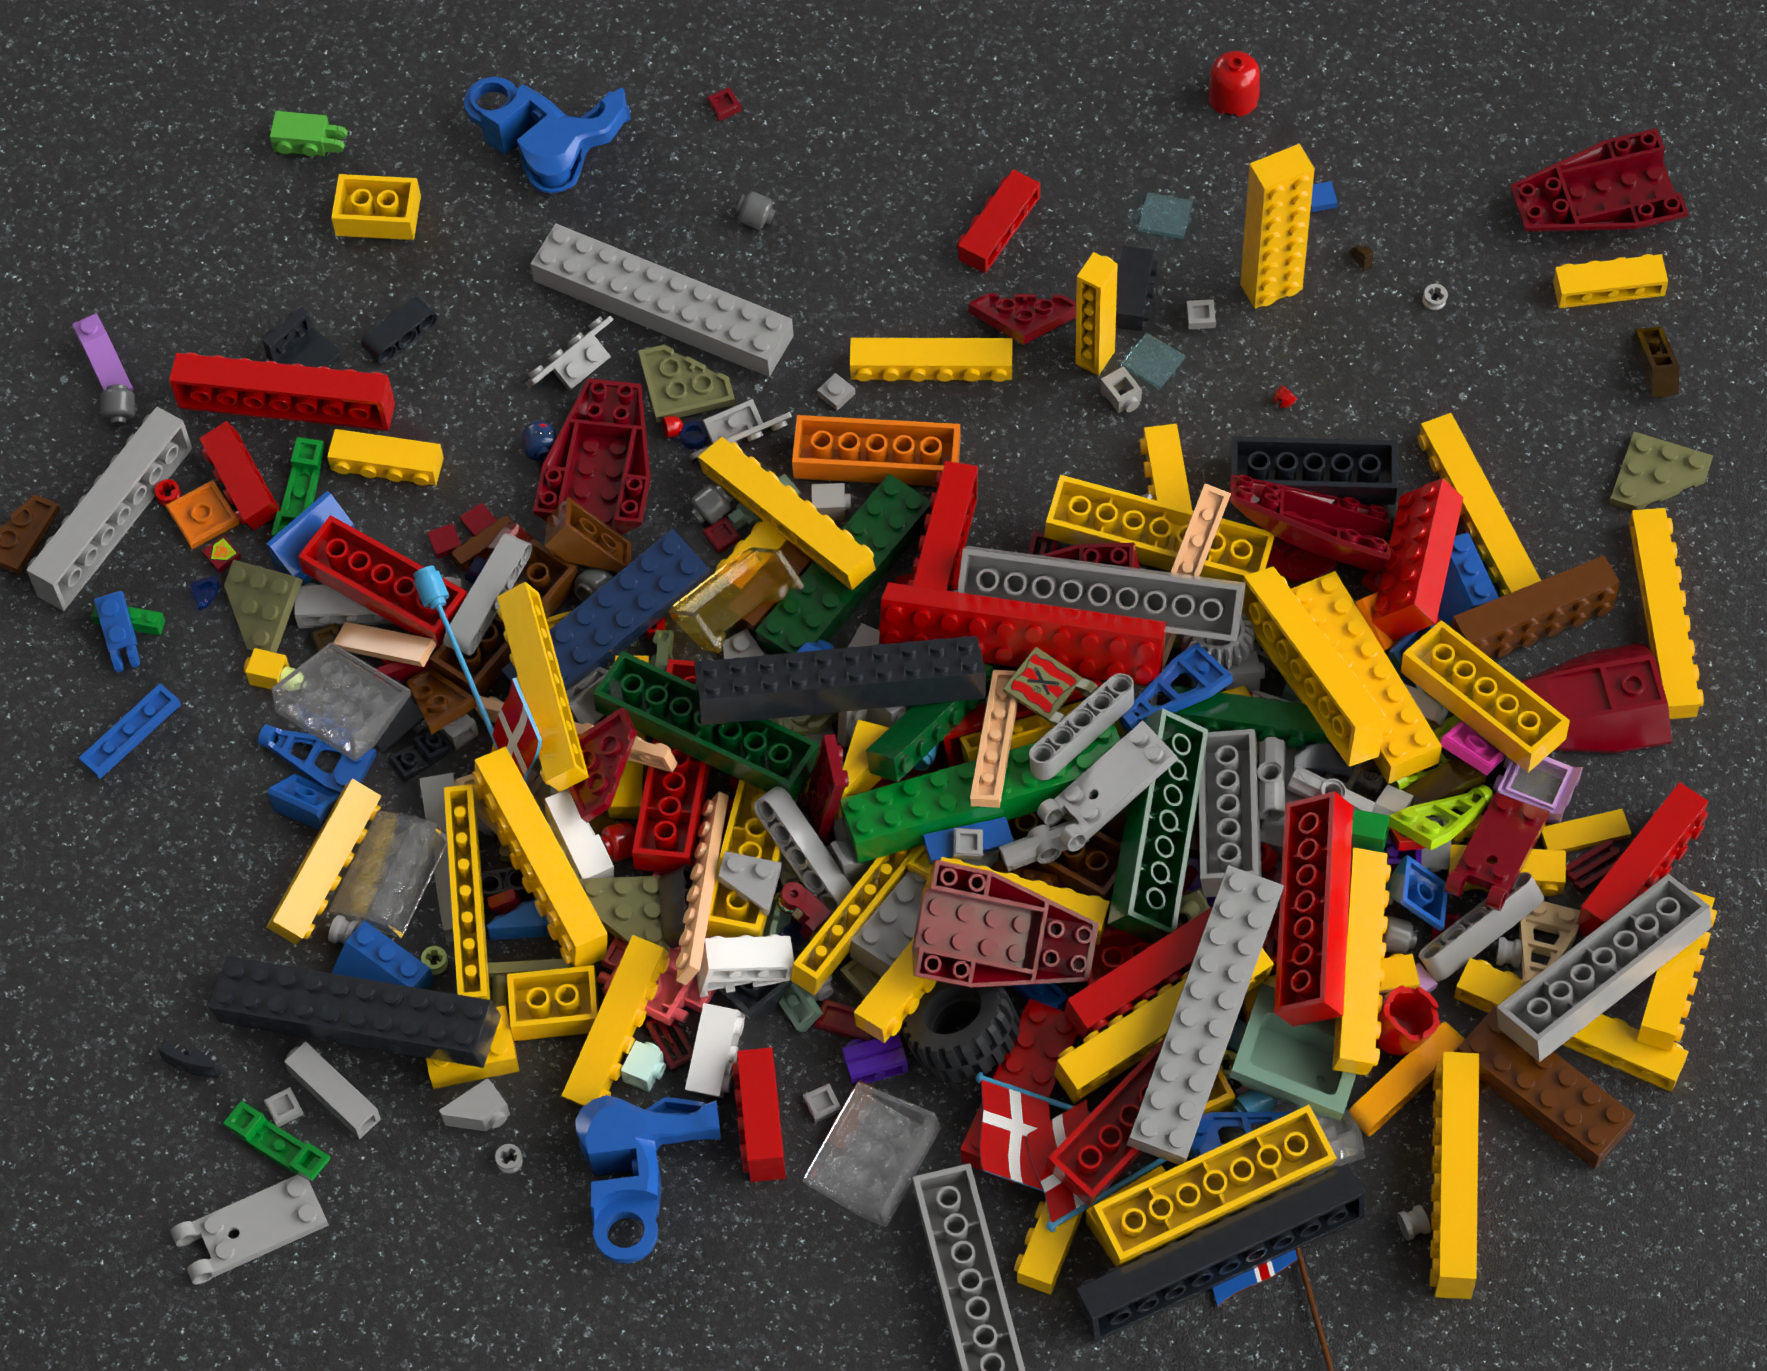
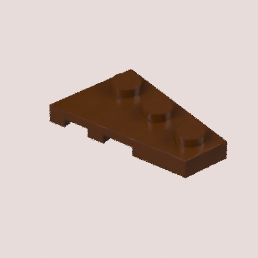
[0,495,60,574]
[407,667,477,735]

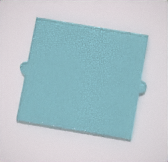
[1138,192,1193,239]
[1121,333,1185,389]

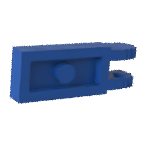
[94,591,140,673]

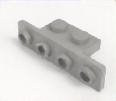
[525,316,613,391]
[689,399,792,463]

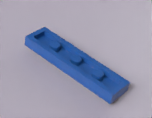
[79,683,181,779]

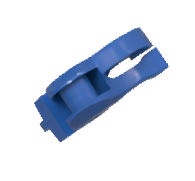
[464,77,631,193]
[575,1095,721,1264]

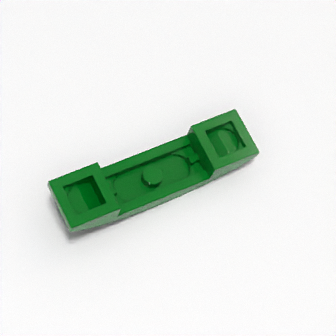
[271,437,324,537]
[223,1101,331,1181]

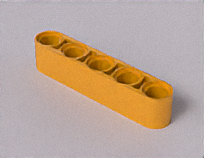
[1346,1021,1465,1137]

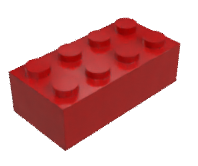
[732,1047,786,1182]

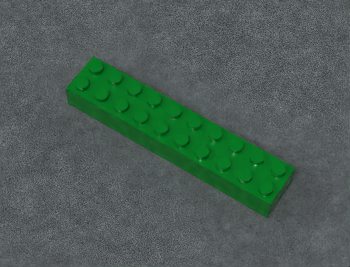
[840,723,1121,864]

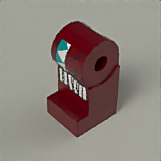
[777,882,832,940]

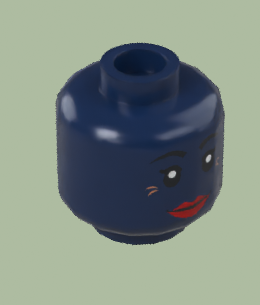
[521,421,557,462]

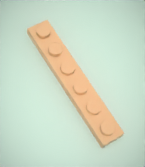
[970,670,1018,808]

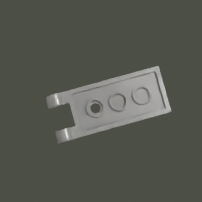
[1037,720,1178,851]
[171,1175,329,1285]

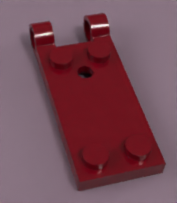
[800,734,849,846]
[1444,793,1550,912]

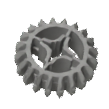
[1179,614,1255,670]

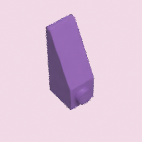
[72,313,133,391]

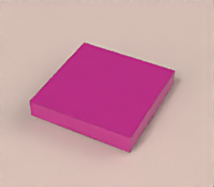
[1440,720,1506,775]

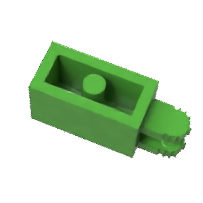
[270,111,348,156]

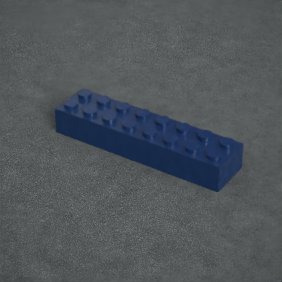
[501,529,711,691]

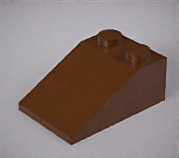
[545,497,632,572]

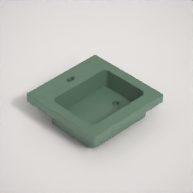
[1229,983,1356,1121]

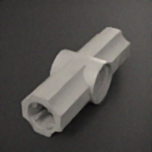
[1257,737,1287,822]
[1286,766,1375,817]
[999,819,1089,871]

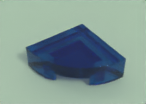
[190,575,219,611]

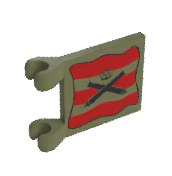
[1003,647,1098,727]

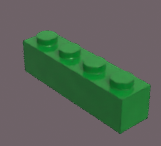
[91,604,165,636]

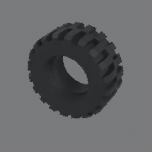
[902,981,1020,1082]

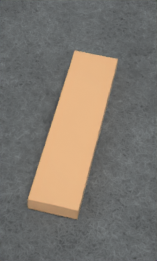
[333,622,436,667]

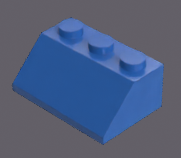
[266,491,355,586]
[1438,533,1499,627]
[332,920,434,989]

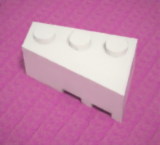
[545,789,614,880]
[696,934,794,998]
[685,1003,745,1098]

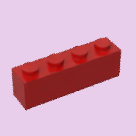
[956,169,1040,274]
[199,421,281,531]

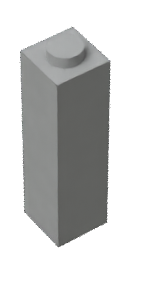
[284,1042,381,1139]

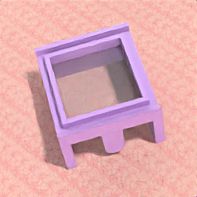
[1493,757,1583,825]

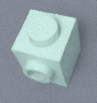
[621,1041,666,1092]

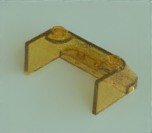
[668,547,804,653]

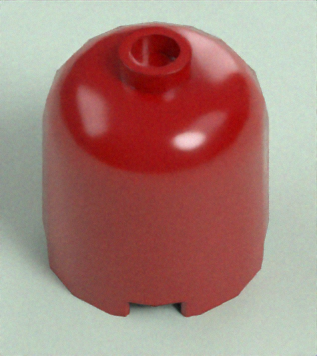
[1208,51,1260,117]
[1376,985,1440,1056]

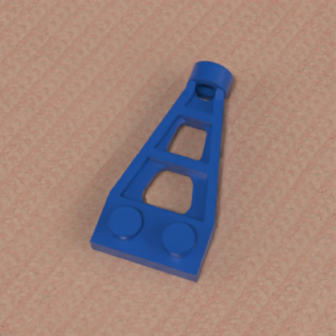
[1119,643,1233,733]
[258,724,377,794]
[1190,1108,1301,1159]

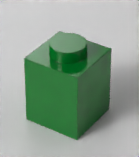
[1351,809,1390,853]

